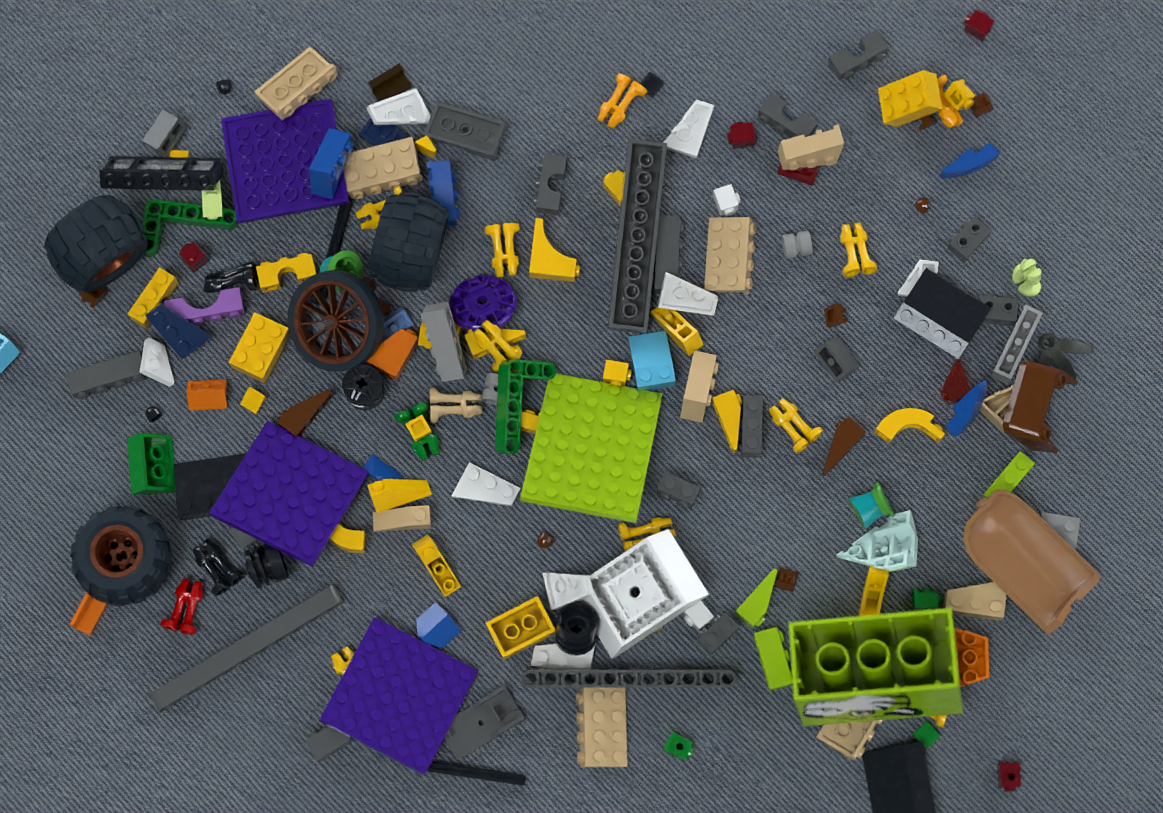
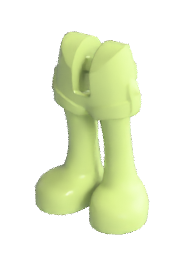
[1012,259,1042,297]

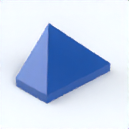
[362,454,403,481]

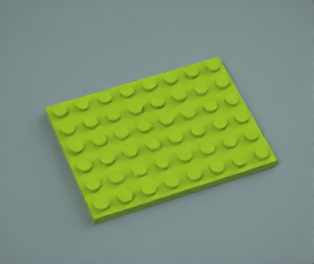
[520,373,663,523]

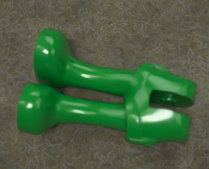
[394,402,440,461]

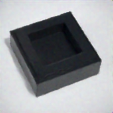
[639,71,664,98]

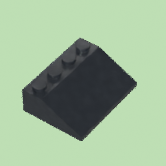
[893,267,991,359]
[174,453,246,521]
[862,742,936,813]

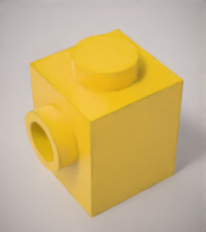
[603,360,632,387]

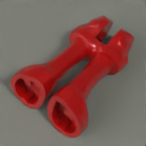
[160,577,203,635]

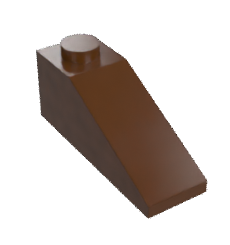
[278,389,334,437]
[822,417,866,476]

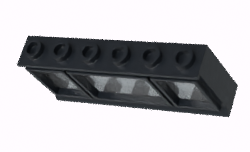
[99,156,222,191]

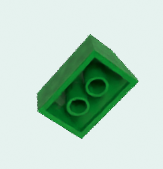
[127,433,175,495]

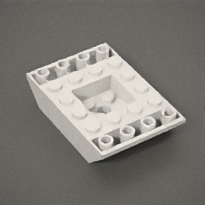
[577,529,709,659]

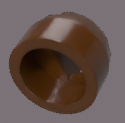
[915,198,929,213]
[537,532,554,548]

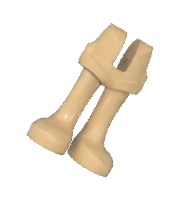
[429,388,483,423]

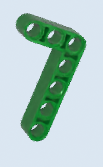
[142,200,239,257]
[495,359,556,454]

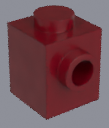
[964,9,995,42]
[727,122,756,149]
[179,242,209,273]
[997,762,1021,792]

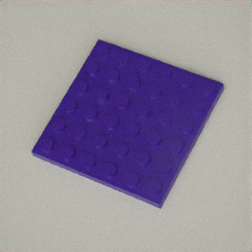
[221,99,349,224]
[209,421,369,567]
[319,617,478,775]

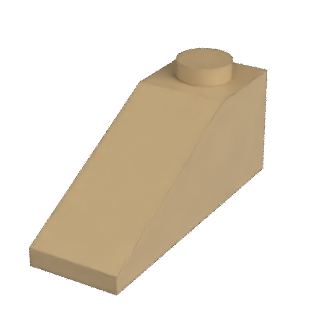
[373,505,432,532]

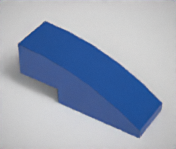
[940,142,1000,179]
[945,380,988,437]

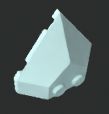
[836,510,918,571]

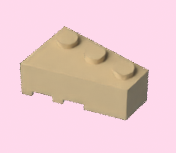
[778,124,844,170]
[680,351,719,423]
[979,385,1014,434]
[943,582,1006,621]

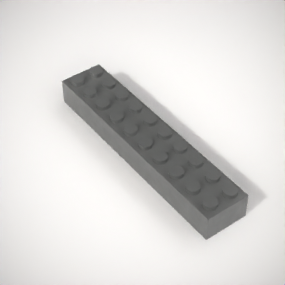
[607,139,667,334]

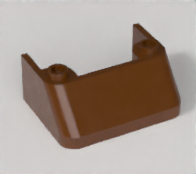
[1003,361,1078,453]

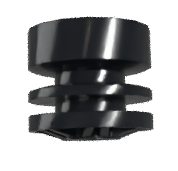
[342,364,385,410]
[244,544,289,589]
[555,603,598,656]

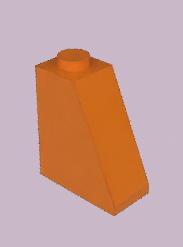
[364,329,419,381]

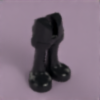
[204,261,258,293]
[192,538,244,596]

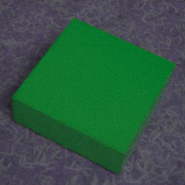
[912,721,940,749]

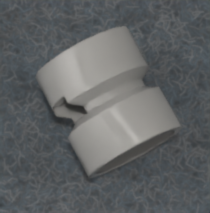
[782,231,813,259]
[481,373,498,405]

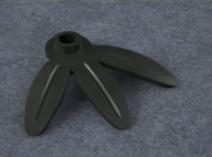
[1037,333,1094,380]

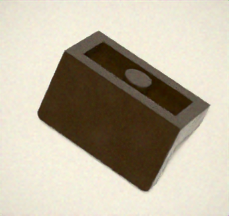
[368,63,412,102]

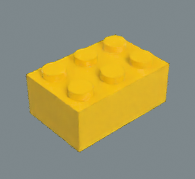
[878,70,942,127]
[228,312,290,384]
[486,596,556,660]

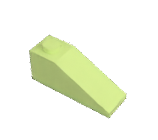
[201,180,222,219]

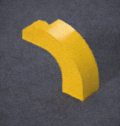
[874,408,945,444]
[330,524,366,554]
[858,566,889,616]

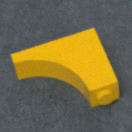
[529,218,580,282]

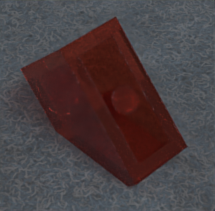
[940,359,971,406]

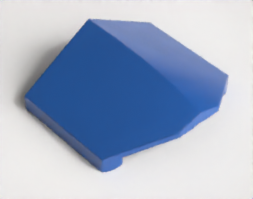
[416,602,462,648]

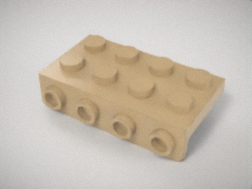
[254,47,338,120]
[343,137,423,199]
[704,217,756,294]
[576,688,627,768]
[816,720,882,760]

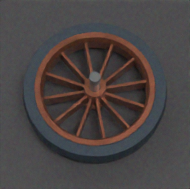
[287,270,384,372]

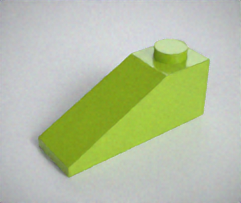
[735,568,778,629]

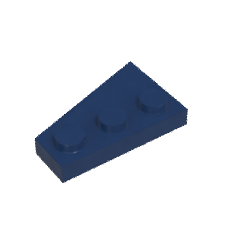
[359,118,406,146]
[145,303,212,359]

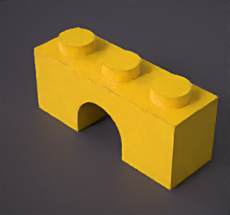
[256,253,317,293]
[128,267,178,329]

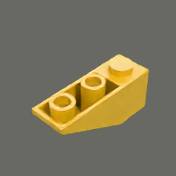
[411,534,461,597]

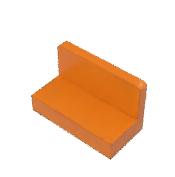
[186,379,227,410]
[70,592,108,636]

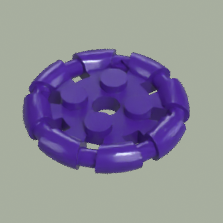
[449,275,517,333]

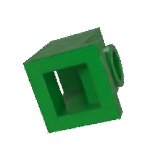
[912,589,941,611]
[663,731,694,762]

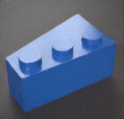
[309,128,353,199]
[427,160,460,226]

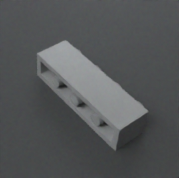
[421,302,467,382]
[991,305,1043,385]

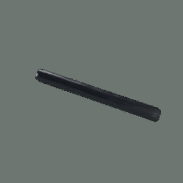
[314,199,352,306]
[427,761,526,786]

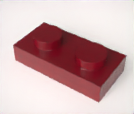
[777,163,819,186]

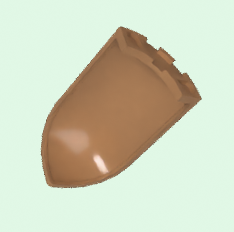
[963,490,1101,635]

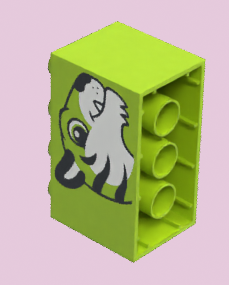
[789,608,963,726]

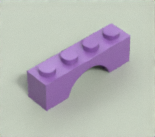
[164,287,245,325]

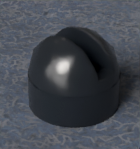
[216,80,232,95]
[145,406,163,423]

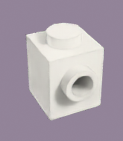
[713,184,741,216]
[684,601,714,632]

